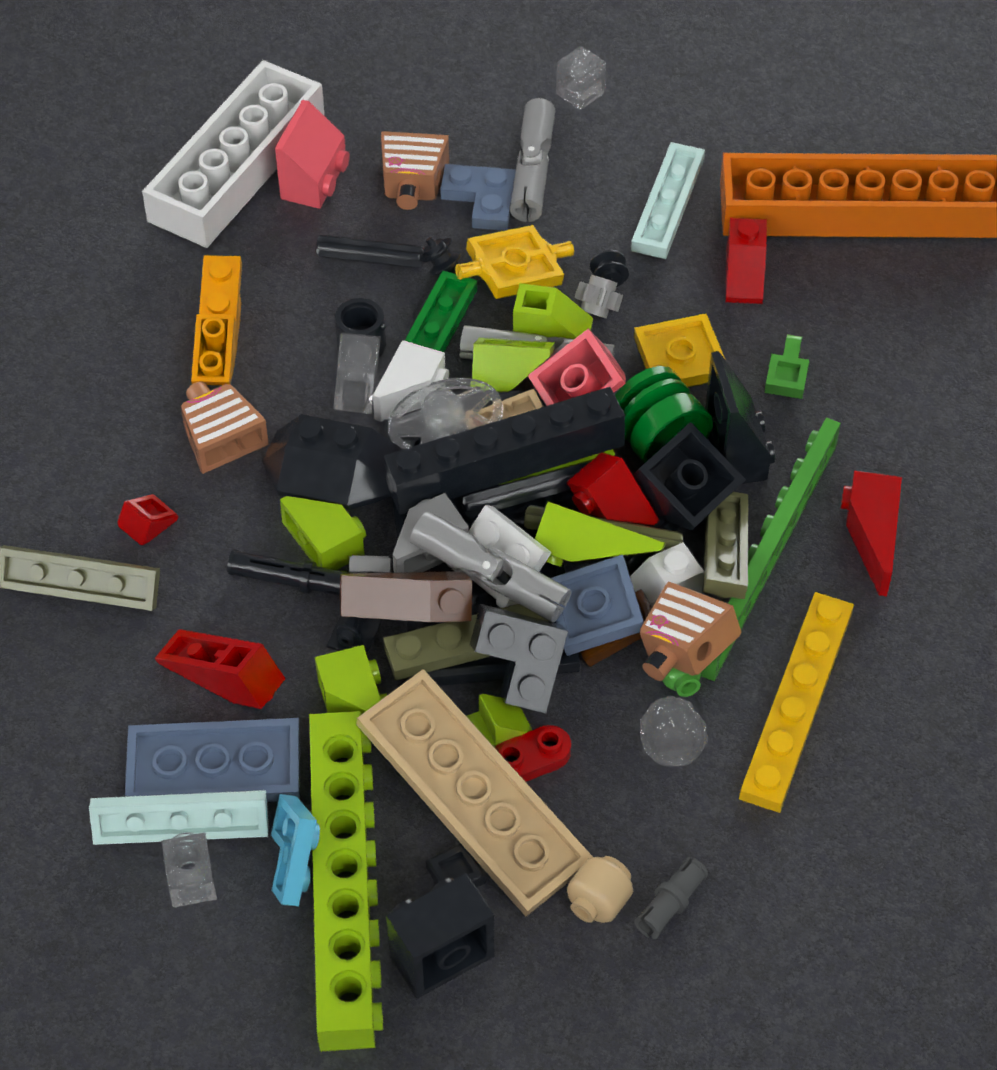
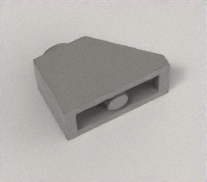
[393,493,469,573]

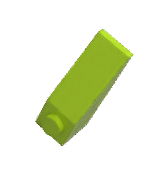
[535,502,666,567]

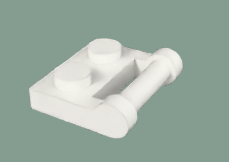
[447,505,552,608]

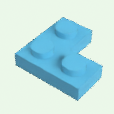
[271,794,320,906]

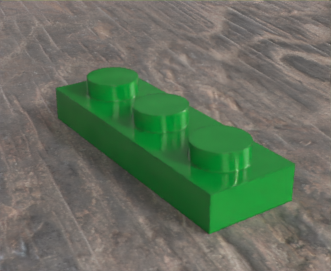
[405,271,477,352]

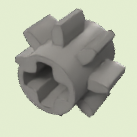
[574,275,623,319]

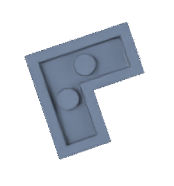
[441,164,516,231]

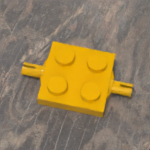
[455,225,574,299]

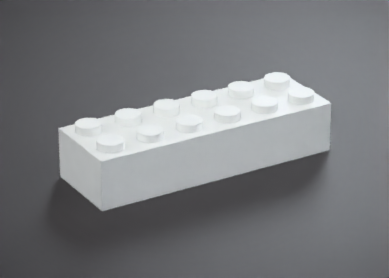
[142,60,324,248]

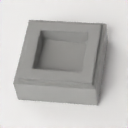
[349,555,393,574]

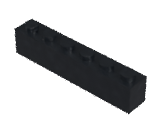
[384,387,625,515]

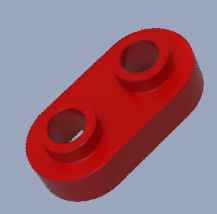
[494,725,571,782]

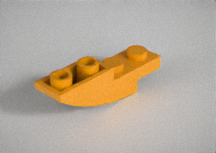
[191,255,242,385]

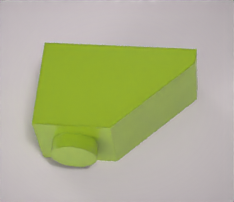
[472,338,555,396]
[280,496,366,570]

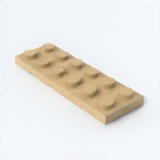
[356,669,593,916]

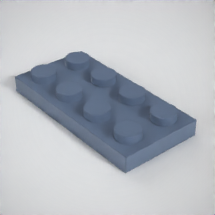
[125,718,300,802]

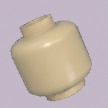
[567,856,633,923]

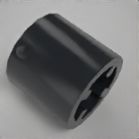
[334,298,386,364]

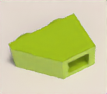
[513,283,593,339]
[315,645,387,715]

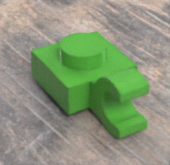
[765,334,809,399]

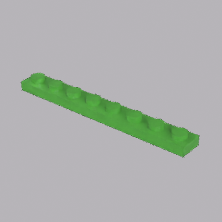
[702,418,841,681]

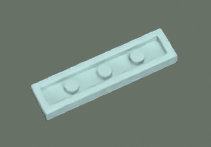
[631,142,705,259]
[89,790,269,845]

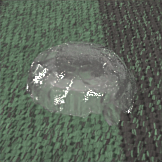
[640,696,708,767]

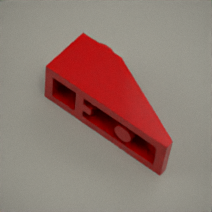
[840,470,902,597]
[155,629,286,709]

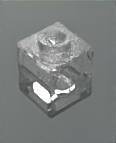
[556,45,606,110]
[161,832,217,908]

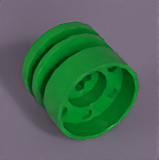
[615,366,713,464]

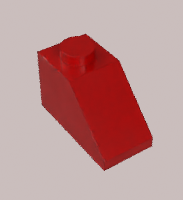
[725,218,767,304]
[567,452,659,525]

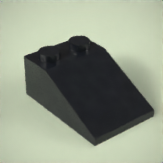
[705,351,775,484]

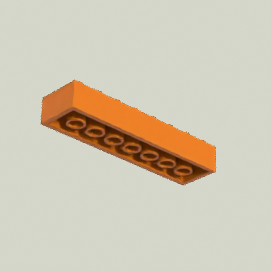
[720,153,997,238]

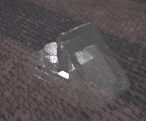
[333,332,381,414]

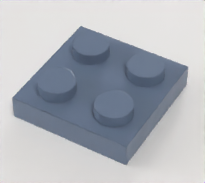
[551,555,644,656]

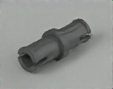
[634,857,709,939]

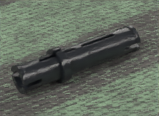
[227,549,350,596]

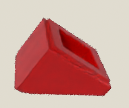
[117,494,179,545]

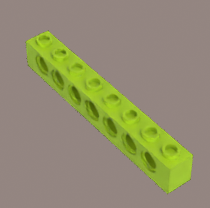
[309,711,383,1051]

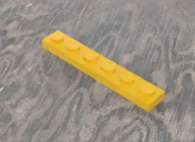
[739,592,854,813]

